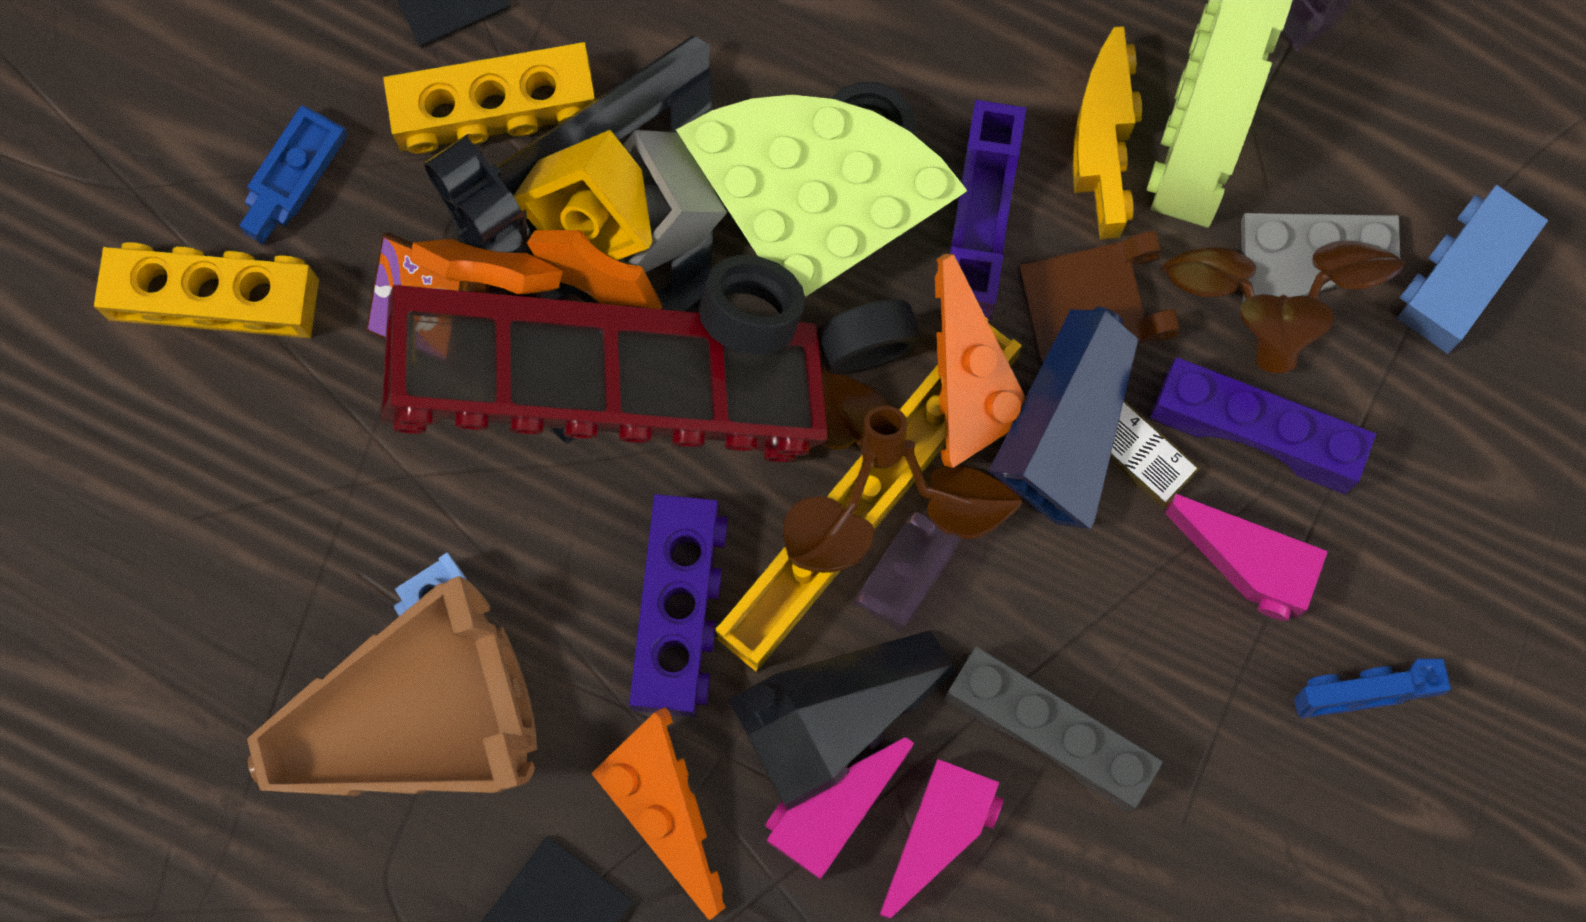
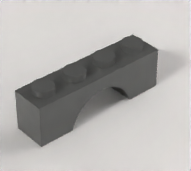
[945,647,1163,813]

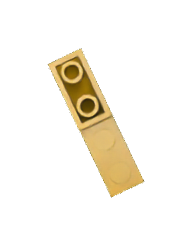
[1073,26,1142,240]

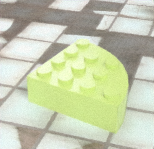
[1146,0,1292,228]
[676,95,967,297]

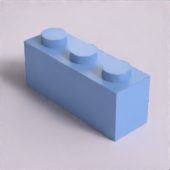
[1397,185,1548,354]

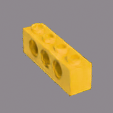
[383,42,596,154]
[94,242,319,338]

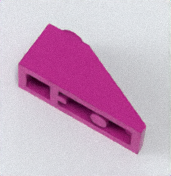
[1165,494,1328,621]
[765,737,914,880]
[879,759,1004,919]

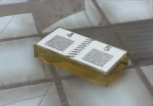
[1109,400,1200,509]

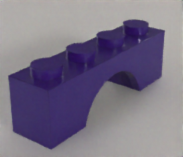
[940,99,1027,321]
[1149,357,1376,494]

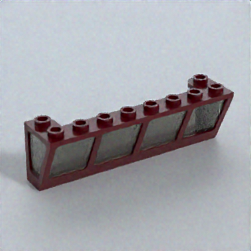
[380,285,827,462]

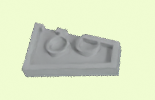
[1241,213,1400,302]

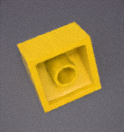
[513,130,653,260]

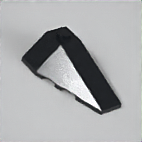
[728,630,955,810]

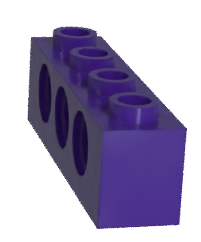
[629,494,728,718]

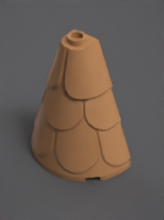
[247,576,537,796]

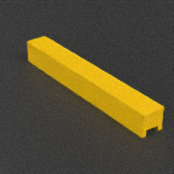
[716,317,1022,672]

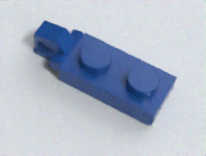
[239,105,348,245]
[1294,659,1451,719]

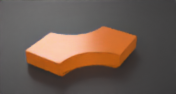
[527,230,663,309]
[410,239,563,295]

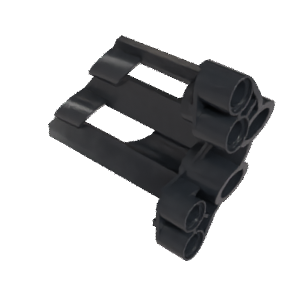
[423,35,713,444]

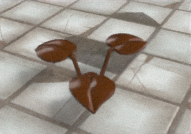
[1161,240,1405,373]
[783,366,1022,573]

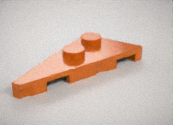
[935,254,1026,468]
[591,707,726,921]

